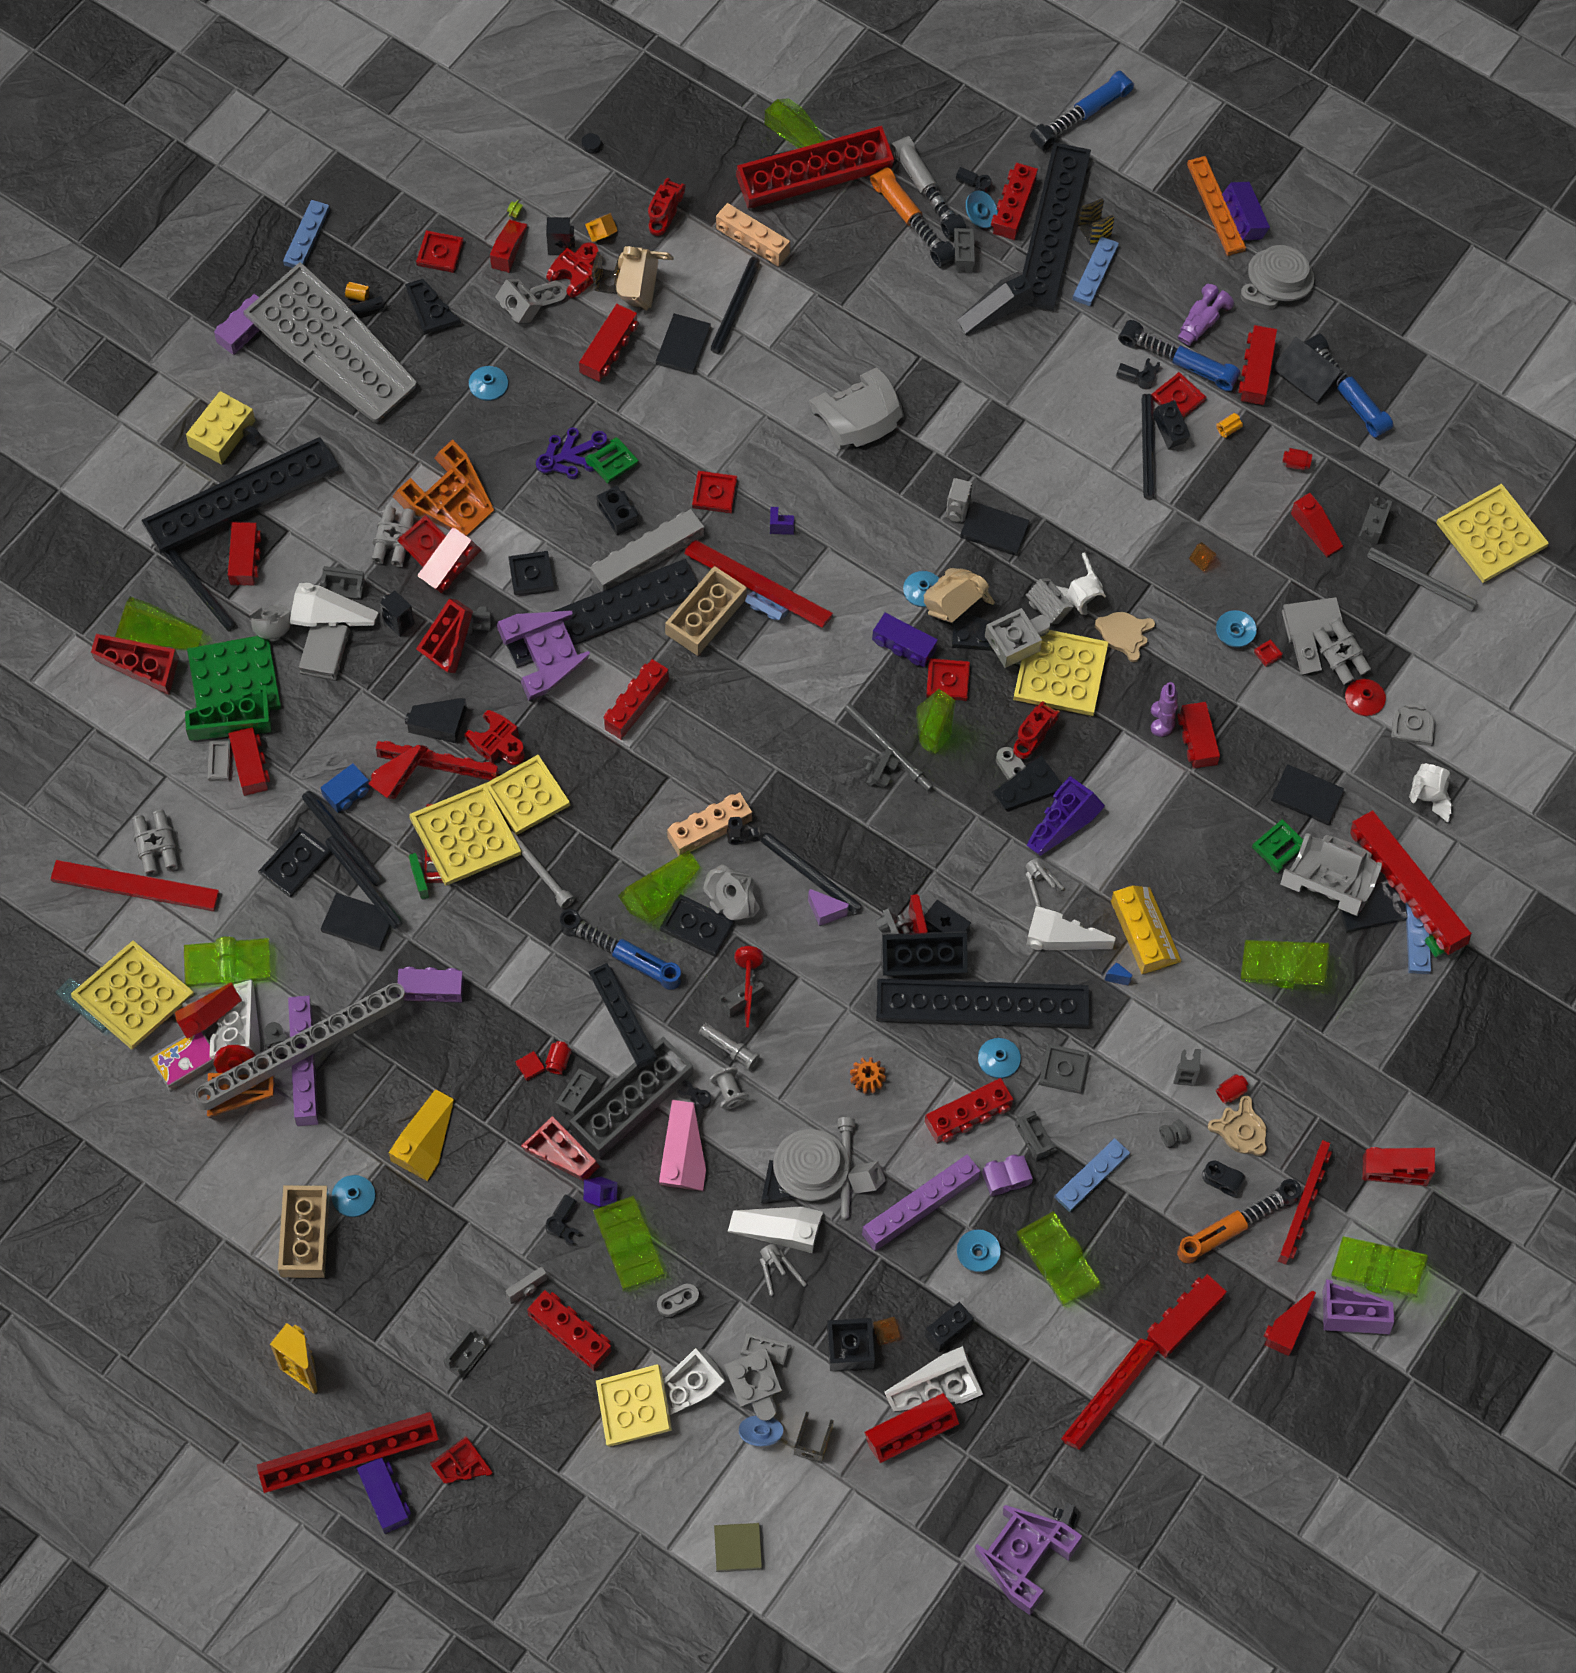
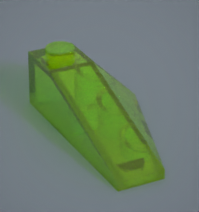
[764,98,826,149]
[115,596,204,649]
[916,689,955,754]
[618,850,700,923]

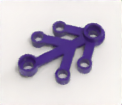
[536,427,607,480]

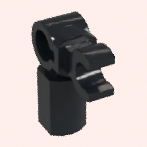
[956,167,992,193]
[1116,358,1160,389]
[727,817,760,845]
[677,1080,711,1122]
[545,1194,580,1246]

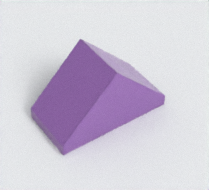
[808,889,849,926]

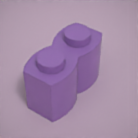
[982,1154,1033,1196]

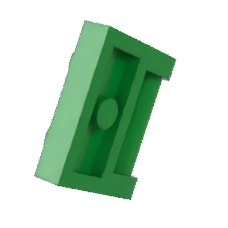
[585,437,639,484]
[1252,819,1303,873]

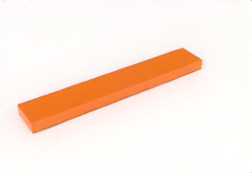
[1187,156,1246,256]

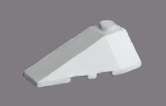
[1026,906,1116,950]

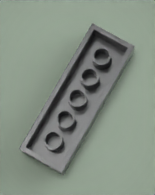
[569,1037,693,1159]

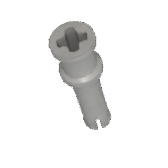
[699,1022,760,1071]

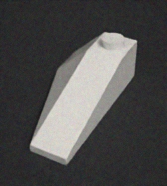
[290,583,378,626]
[210,980,260,1059]
[728,1207,823,1253]
[885,1346,983,1411]
[663,1348,725,1415]

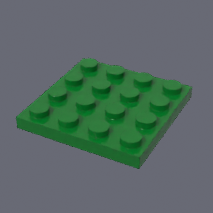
[187,636,281,711]

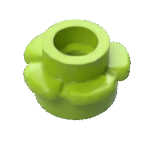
[507,200,523,218]

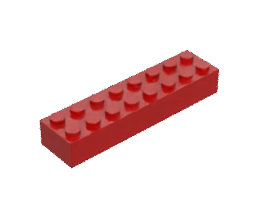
[736,126,894,209]

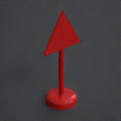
[734,946,764,1028]

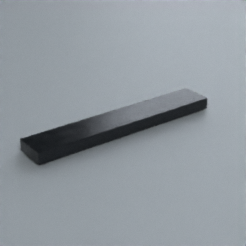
[588,963,658,1069]

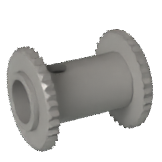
[710,1067,749,1110]

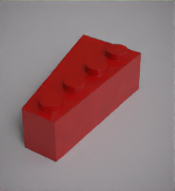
[91,634,179,695]

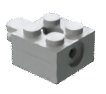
[985,608,1050,668]
[724,1348,783,1421]

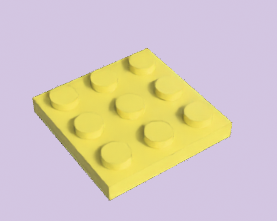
[485,755,570,835]
[596,1364,672,1447]

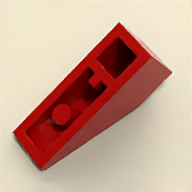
[490,219,528,273]
[1291,493,1343,557]
[369,745,429,799]
[175,982,242,1039]
[1263,1290,1316,1356]

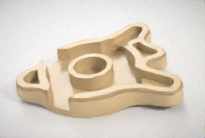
[1095,612,1155,662]
[1208,1096,1267,1156]

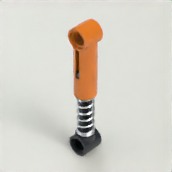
[870,167,955,267]
[1177,1179,1301,1264]

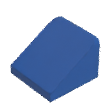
[1105,962,1132,985]

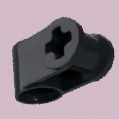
[1202,1160,1246,1197]

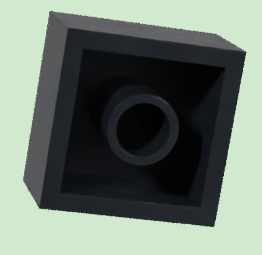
[827,1318,875,1371]

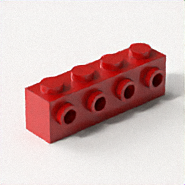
[991,163,1038,240]
[579,303,639,382]
[1238,325,1277,405]
[603,659,669,740]
[924,1078,1013,1143]
[1146,1274,1227,1358]
[527,1290,612,1371]
[864,1393,959,1463]

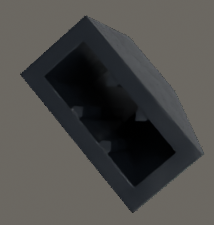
[405,698,467,743]

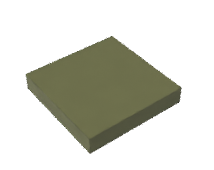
[714,1523,762,1572]

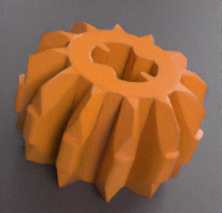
[850,1057,886,1094]

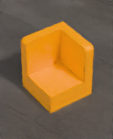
[585,213,618,242]

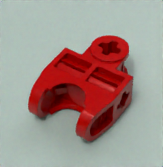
[648,178,686,236]
[546,242,599,298]
[1013,701,1061,759]
[464,710,525,765]

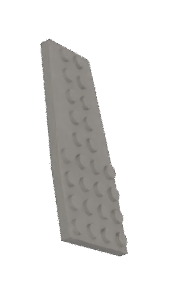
[243,262,416,423]

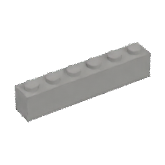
[590,509,704,592]

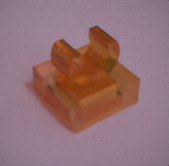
[1189,542,1216,571]
[873,1317,900,1345]

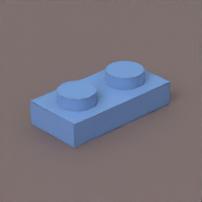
[745,591,789,620]

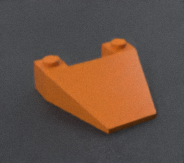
[393,439,494,536]

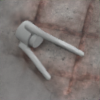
[1025,858,1064,907]
[760,1244,807,1296]

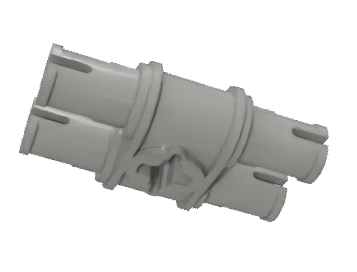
[372,506,415,567]
[1313,617,1371,685]
[132,810,178,876]

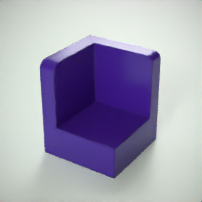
[770,507,794,535]
[583,1177,617,1207]

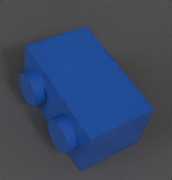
[320,763,370,813]

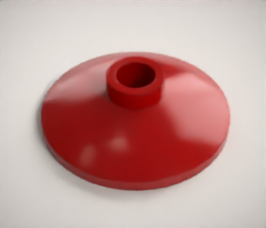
[1345,679,1386,716]

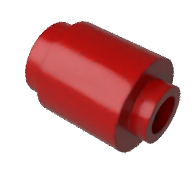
[1282,448,1312,471]
[545,1041,572,1075]
[1216,1074,1249,1104]

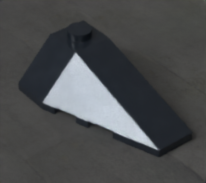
[957,272,1035,336]

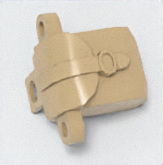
[616,246,674,310]
[924,568,995,623]

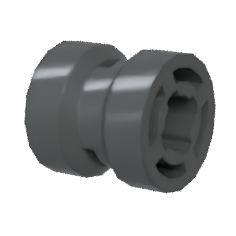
[1159,1120,1188,1147]

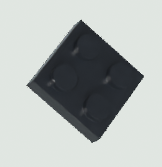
[508,551,554,595]

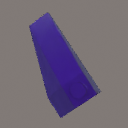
[1027,776,1105,856]

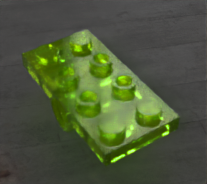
[184,937,271,987]
[1241,940,1330,989]
[593,1196,664,1291]
[1016,1211,1100,1307]
[1331,1236,1429,1298]

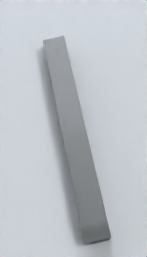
[195,983,405,1110]

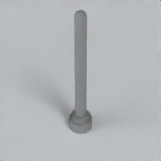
[511,831,575,909]
[838,1117,855,1220]

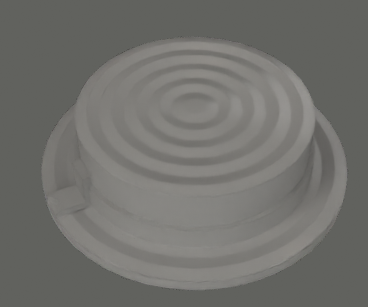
[1248,245,1314,301]
[773,1129,849,1201]

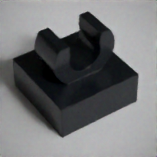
[1052,1503,1080,1530]

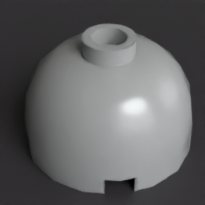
[249,605,291,641]

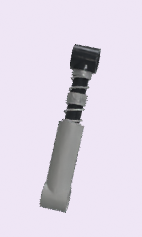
[890,136,966,239]

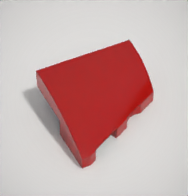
[430,1436,493,1484]

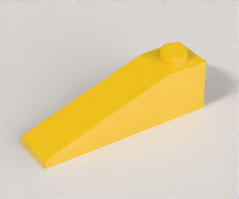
[389,1089,454,1181]

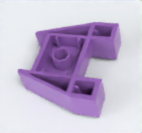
[497,611,590,701]
[975,1505,1082,1615]

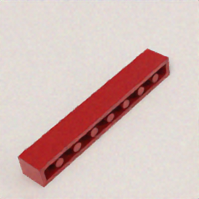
[1350,810,1472,955]
[257,1412,439,1493]

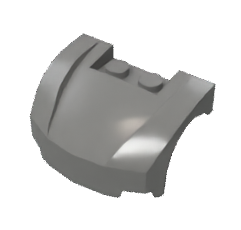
[809,367,904,449]
[1280,833,1382,916]

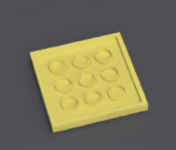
[1436,484,1549,583]
[1013,630,1108,716]
[409,783,521,886]
[71,940,194,1050]

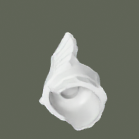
[1056,552,1106,615]
[1409,763,1453,823]

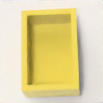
[186,391,255,465]

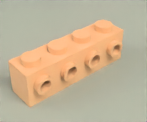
[716,203,790,267]
[667,793,752,857]

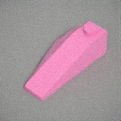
[659,1100,706,1191]

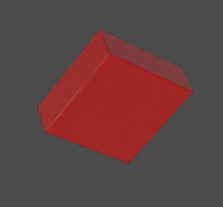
[1254,639,1283,667]
[515,1051,545,1081]

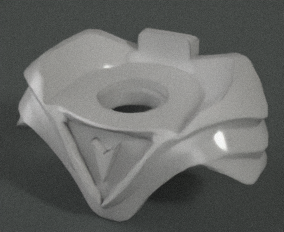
[703,864,760,920]

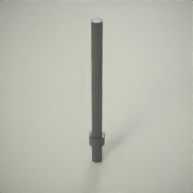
[844,703,934,792]

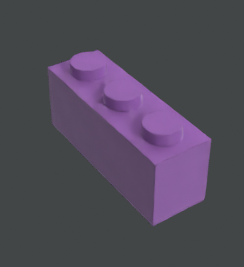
[214,294,260,355]
[397,967,464,1002]

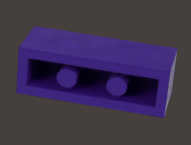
[1222,182,1270,240]
[872,612,938,667]
[357,1457,411,1534]

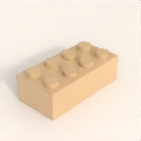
[665,566,747,656]
[278,1185,330,1278]

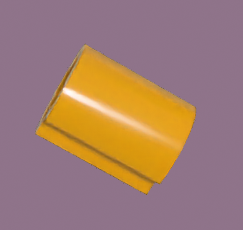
[345,282,370,302]
[1216,413,1243,438]

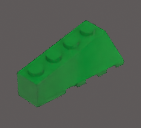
[185,685,272,741]

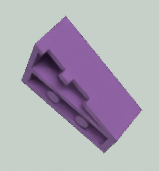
[1322,1279,1394,1334]

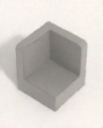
[847,1161,886,1193]

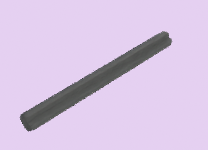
[1367,547,1477,611]

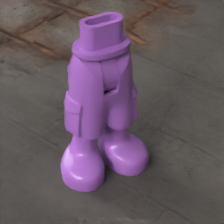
[1177,284,1234,346]
[1151,682,1178,737]

